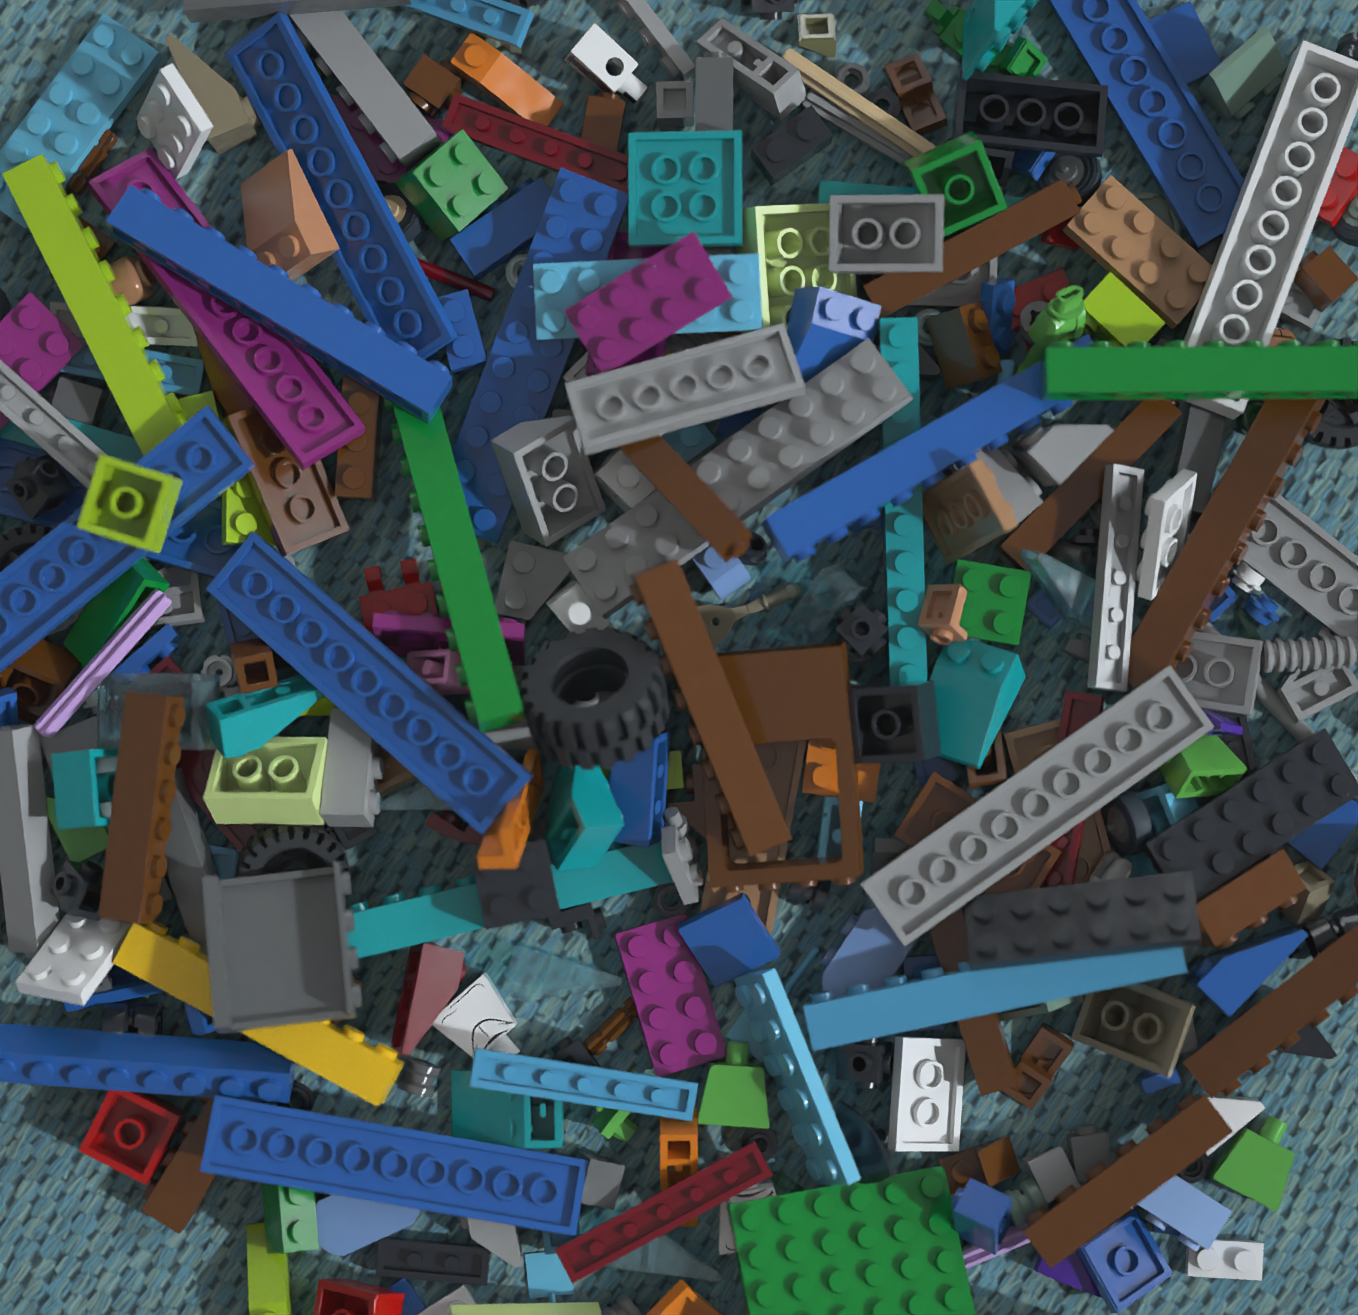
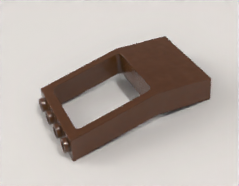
[702,641,864,893]

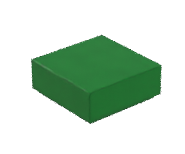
[999,36,1048,78]

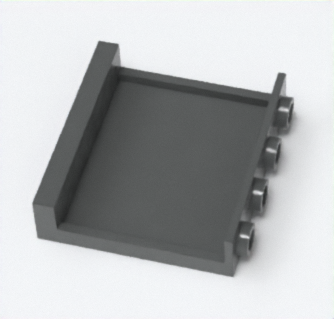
[202,861,362,1034]

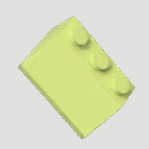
[203,737,328,825]

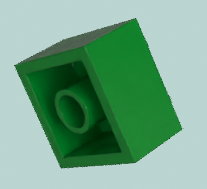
[395,129,509,241]
[903,131,1008,237]
[950,559,1031,647]

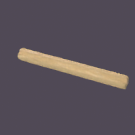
[781,49,937,157]

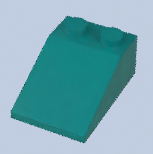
[930,639,1026,769]
[51,749,119,830]

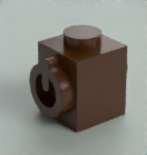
[403,54,463,118]

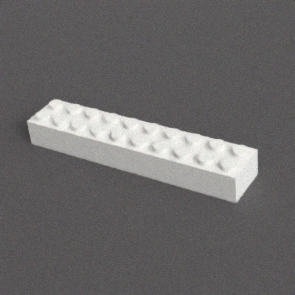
[1184,40,1358,420]

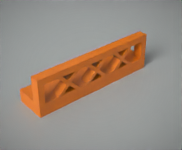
[477,749,545,869]

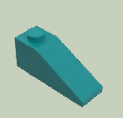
[206,674,324,759]

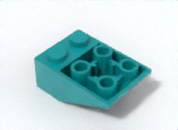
[962,0,1039,81]
[544,764,624,871]
[451,1069,564,1148]

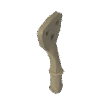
[697,583,801,647]

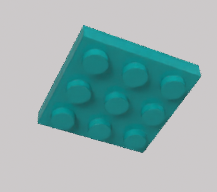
[629,130,743,248]

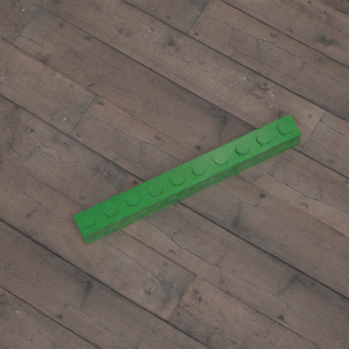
[1041,340,1358,401]
[382,397,525,732]

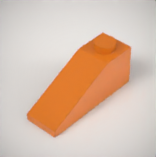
[450,32,564,126]
[660,1108,698,1227]

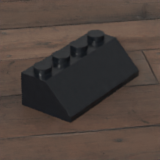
[953,70,1108,157]

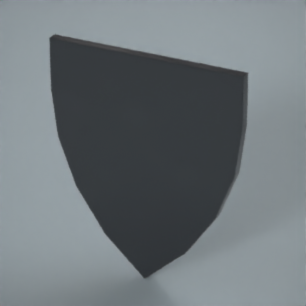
[836,1100,894,1184]

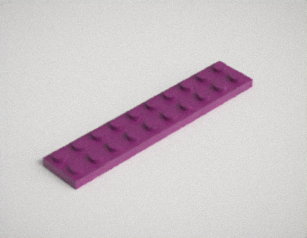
[88,147,365,470]

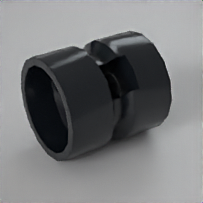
[1302,906,1358,959]
[102,1002,163,1036]

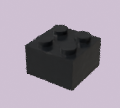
[847,680,941,765]
[470,839,561,930]

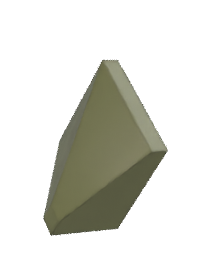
[797,14,836,57]

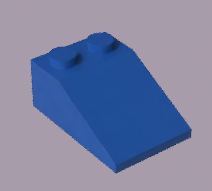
[787,286,881,384]
[1185,926,1308,1017]

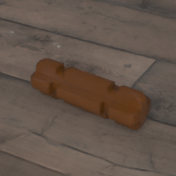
[66,129,118,195]
[584,996,637,1056]

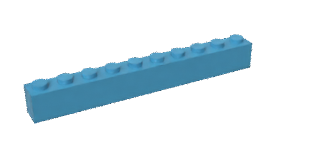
[803,948,1187,1051]

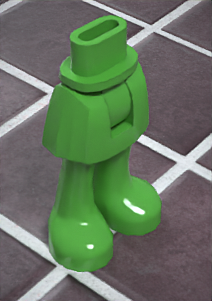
[1015,285,1086,375]

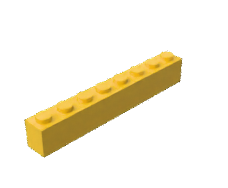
[113,922,405,1106]

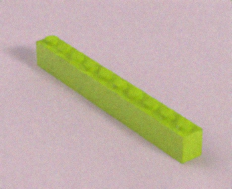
[2,154,183,456]

